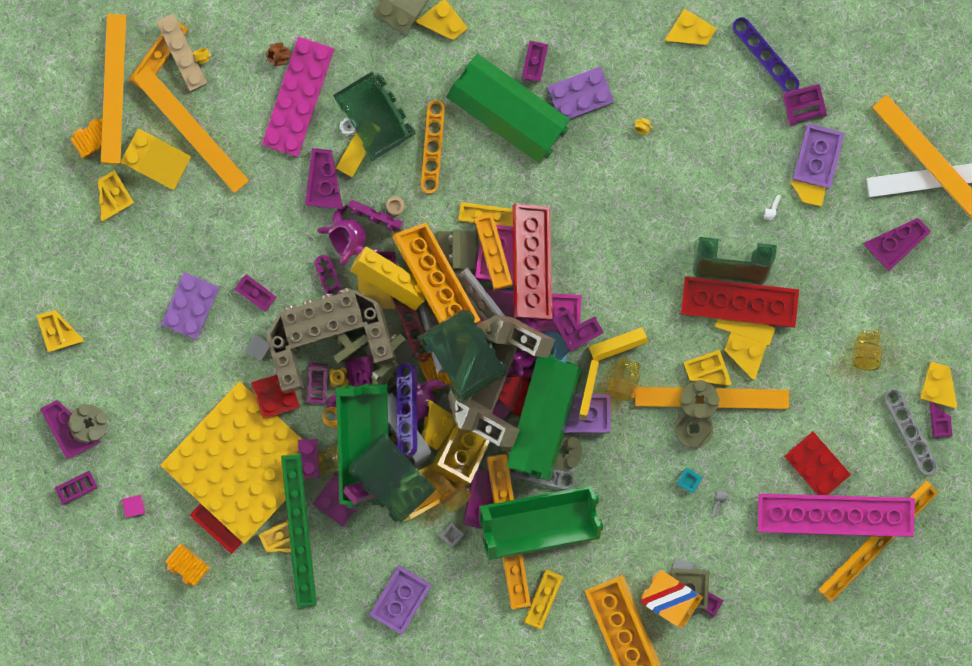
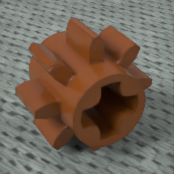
[266,42,290,66]

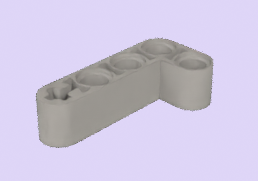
[387,393,431,469]

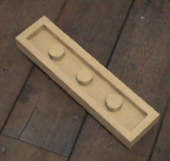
[156,13,207,91]

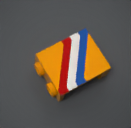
[641,570,703,629]

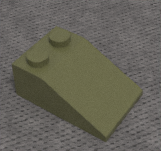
[373,0,428,37]

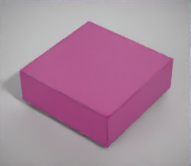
[122,495,145,518]

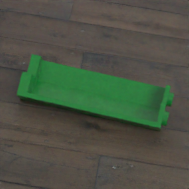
[446,53,571,163]
[506,355,582,482]
[336,384,391,508]
[479,485,603,560]

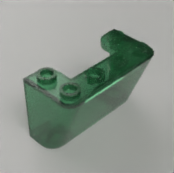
[333,71,416,162]
[692,237,777,285]
[417,309,506,403]
[349,432,436,523]

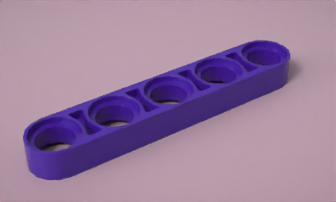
[732,17,800,92]
[397,363,417,457]

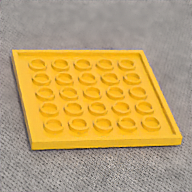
[160,381,324,544]

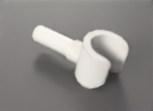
[764,195,781,220]

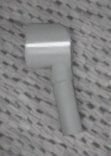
[712,490,727,517]

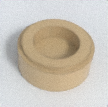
[386,196,405,216]

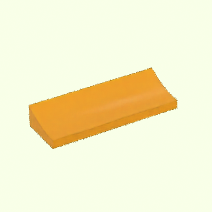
[392,222,481,336]
[585,574,661,666]

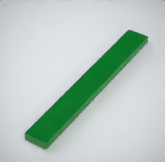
[281,453,317,607]

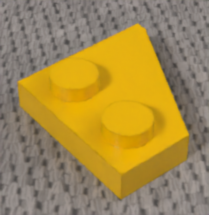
[37,310,84,352]
[724,332,767,380]

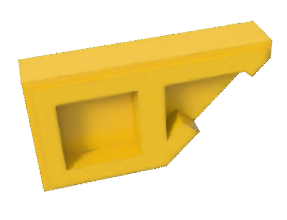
[790,180,826,207]

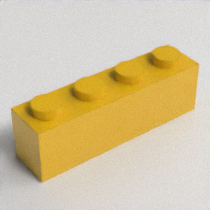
[350,247,426,310]

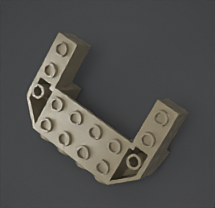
[267,288,396,394]
[448,315,555,447]

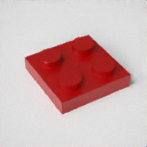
[251,375,300,419]

